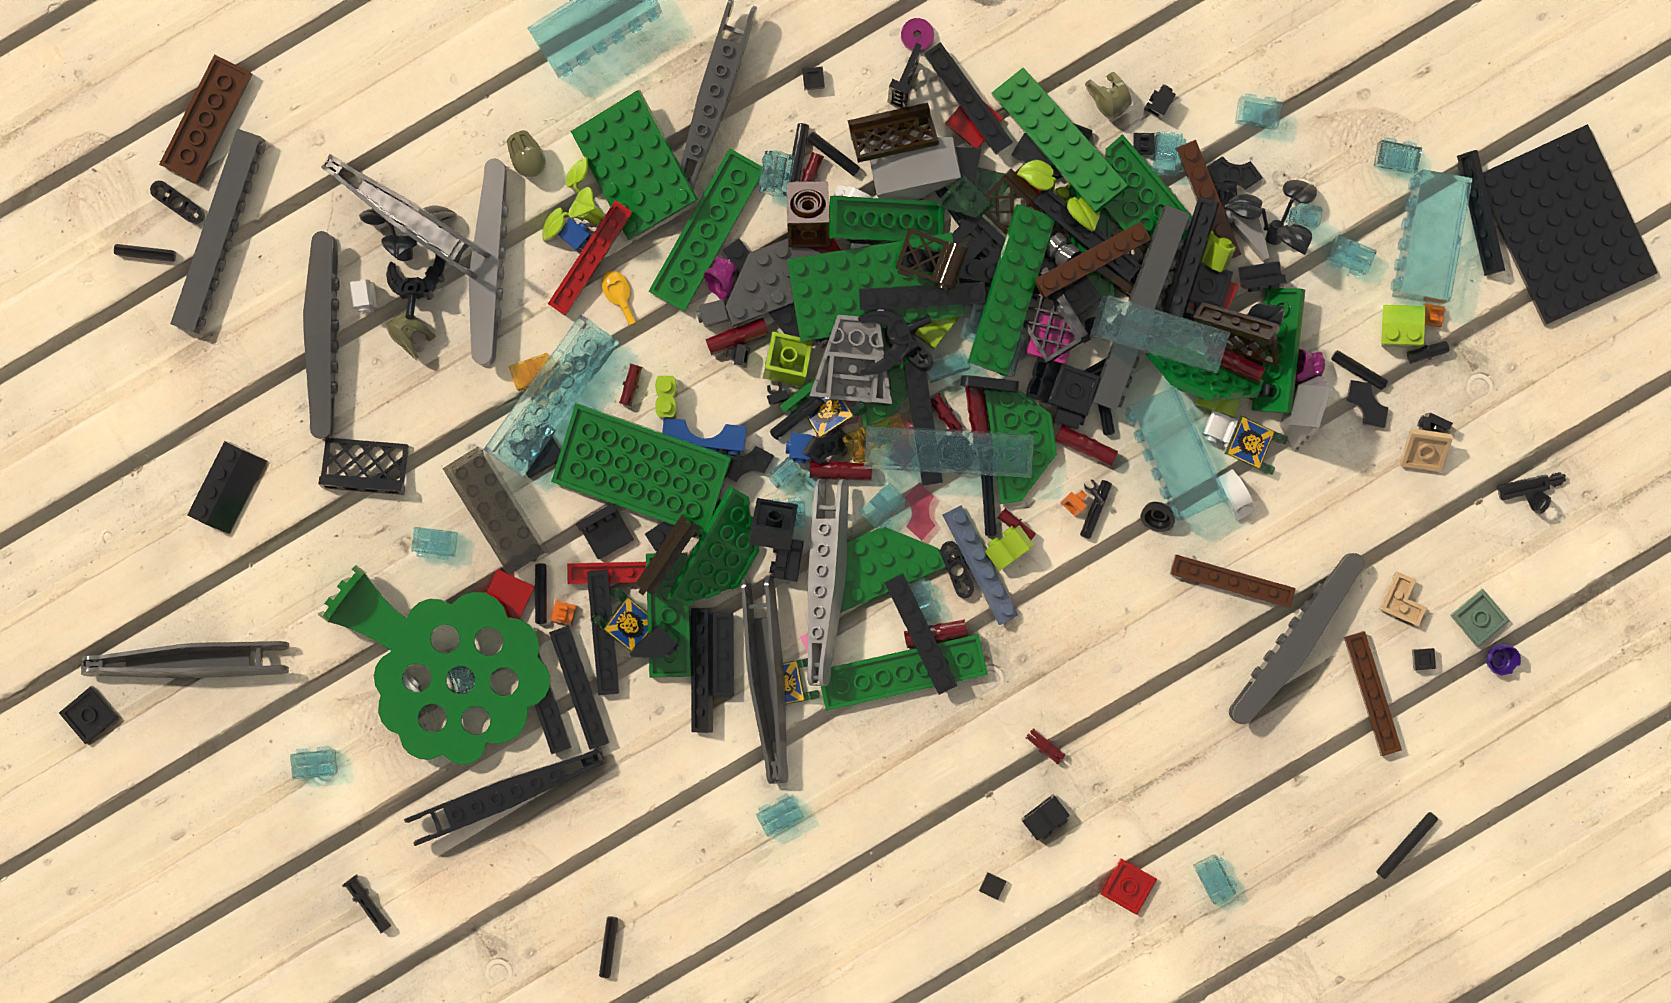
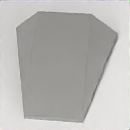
[869,137,962,200]
[809,315,892,404]
[1280,375,1332,452]

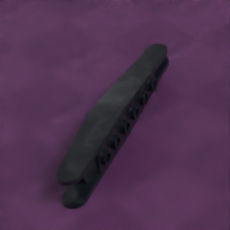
[404,747,607,846]

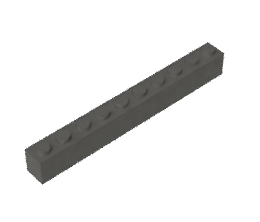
[170,129,266,334]
[1092,205,1191,411]

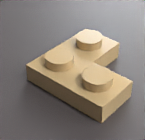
[1379,572,1427,626]

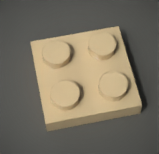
[1400,428,1453,472]

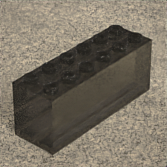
[442,446,550,576]

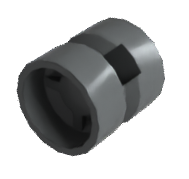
[1045,233,1083,266]

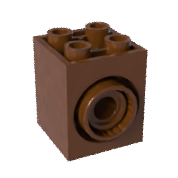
[787,181,830,248]

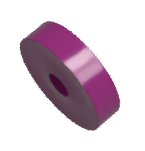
[901,18,934,52]

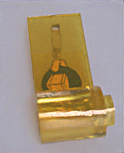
[842,413,909,463]

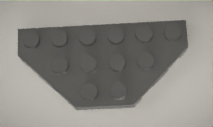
[725,238,822,326]

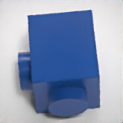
[557,218,591,252]
[786,433,812,464]

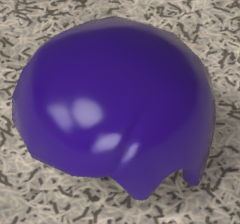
[1486,644,1521,676]

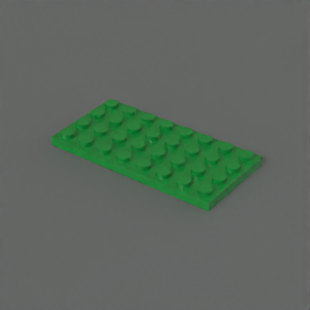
[787,233,964,342]
[551,403,732,535]

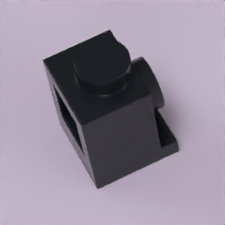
[1144,84,1176,119]

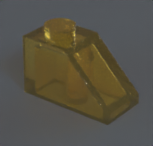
[508,352,551,393]

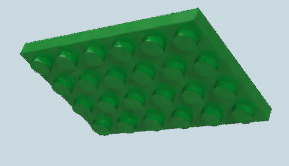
[570,90,698,240]

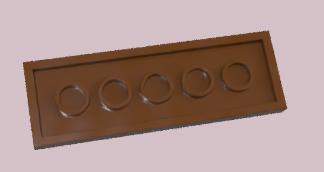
[159,54,253,184]

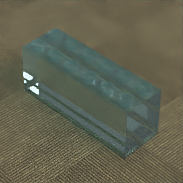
[527,0,662,78]
[1390,169,1472,305]
[1090,295,1230,373]
[1125,387,1228,521]

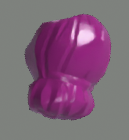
[703,257,737,300]
[1295,349,1325,383]

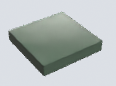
[1450,589,1510,647]

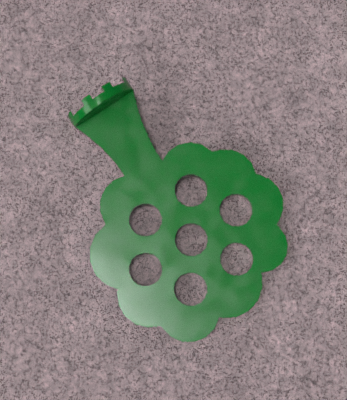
[318,565,550,765]

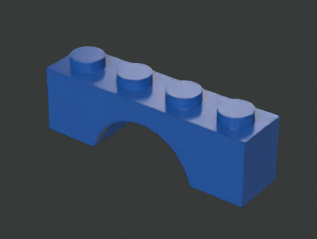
[662,418,747,455]

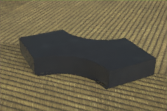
[1207,156,1262,191]
[1346,380,1389,428]
[802,428,855,464]
[726,446,774,482]

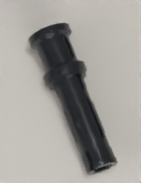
[342,874,392,934]

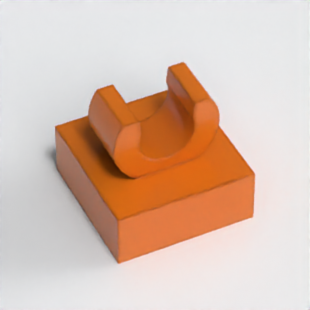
[1423,303,1445,328]
[1060,490,1087,517]
[551,600,576,625]

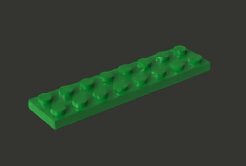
[991,67,1128,214]
[648,148,766,312]
[967,204,1055,376]
[821,634,988,711]

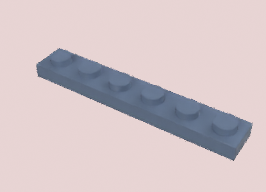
[942,505,1018,625]

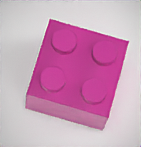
[1024,314,1074,364]

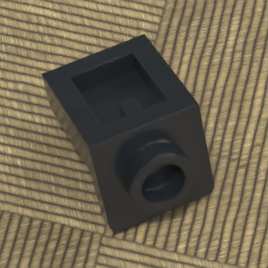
[1417,412,1453,433]

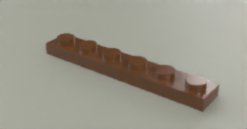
[1176,140,1241,259]
[1034,222,1151,298]
[1170,554,1296,608]
[1344,631,1402,756]

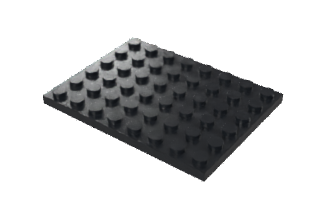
[1483,124,1658,325]

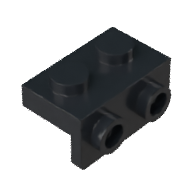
[1238,261,1286,292]

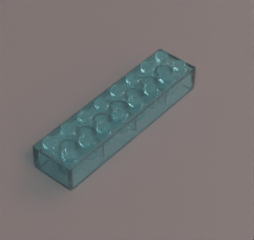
[483,315,619,477]
[863,425,1034,478]

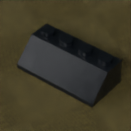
[187,441,267,534]

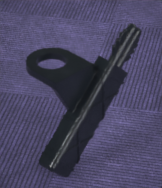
[1497,472,1566,515]

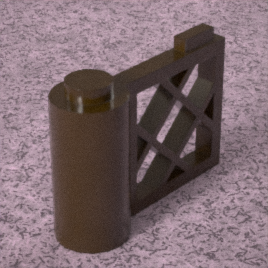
[895,228,968,292]

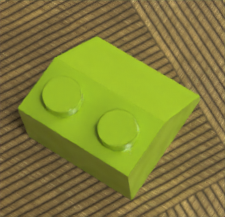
[1381,305,1425,347]
[763,331,813,387]

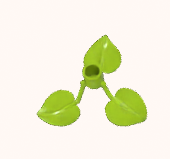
[542,156,604,243]
[1017,160,1100,232]

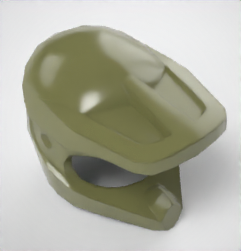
[1085,72,1132,120]
[507,130,546,177]
[386,311,436,360]

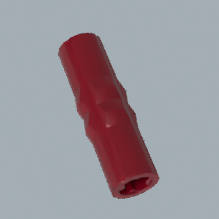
[705,318,769,356]
[1201,341,1266,383]
[965,387,991,445]
[1055,425,1118,467]
[809,461,872,481]
[904,619,968,648]

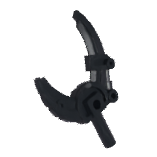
[386,254,446,319]
[858,309,932,375]

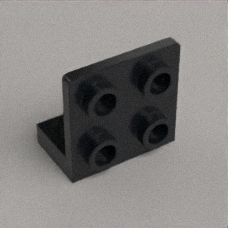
[576,503,634,559]

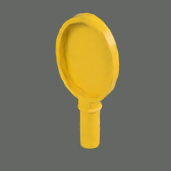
[602,271,637,326]

